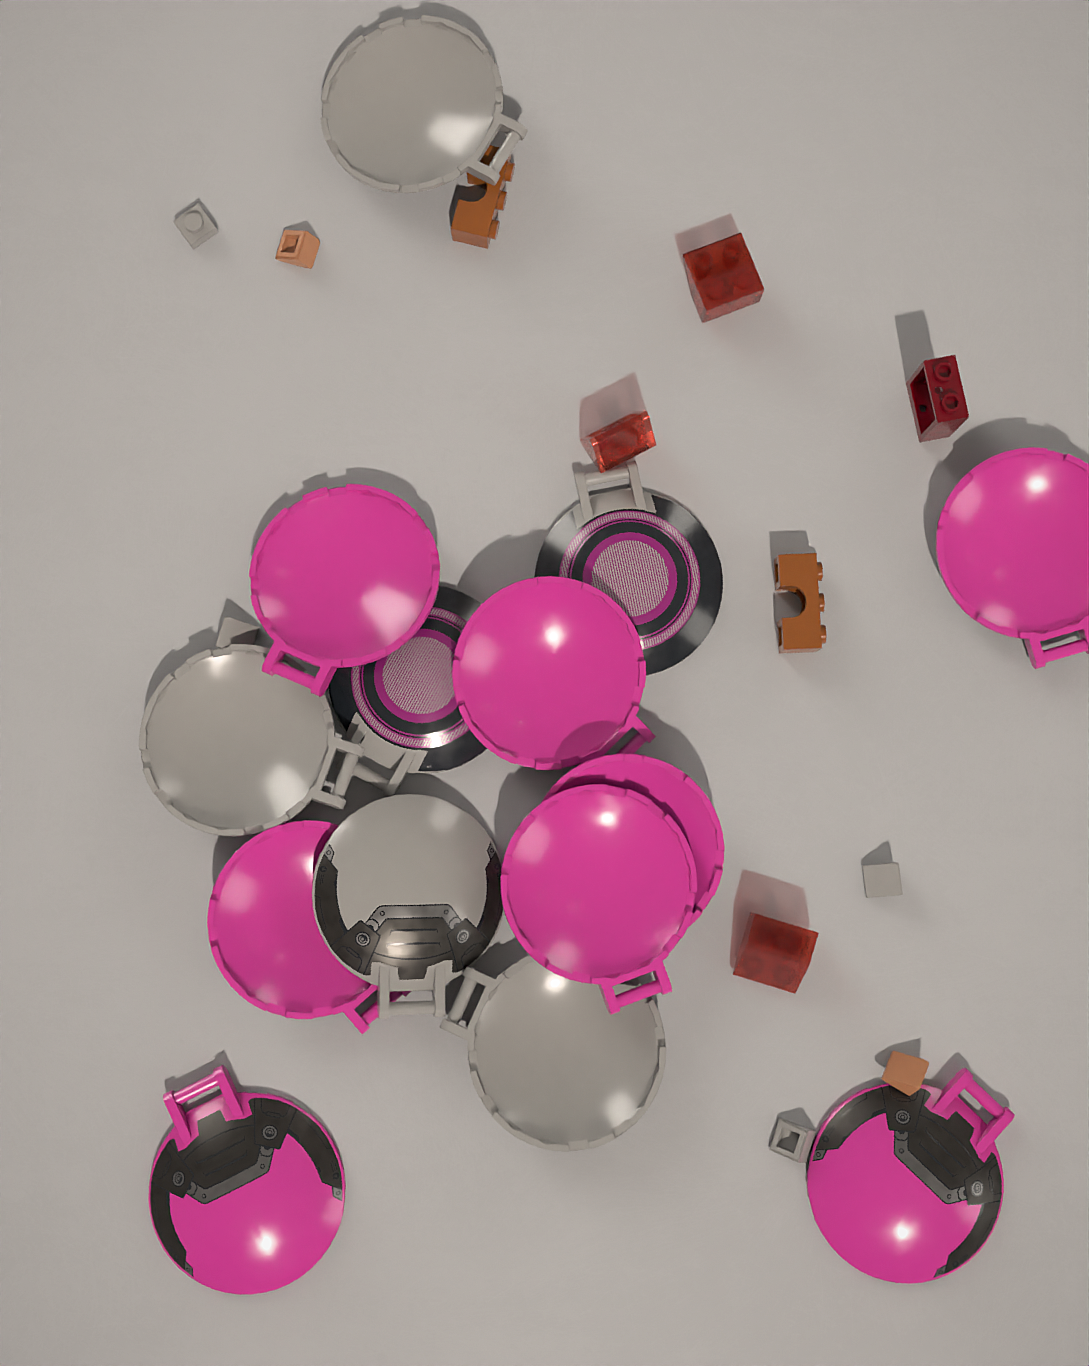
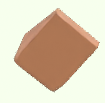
[275,230,320,269]
[881,1051,929,1096]

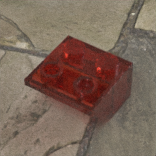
[682,232,764,323]
[732,912,819,994]

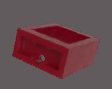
[906,355,969,443]

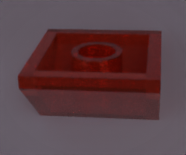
[579,410,656,473]

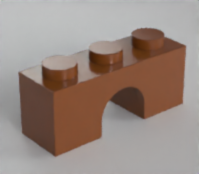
[451,145,515,249]
[774,553,827,654]

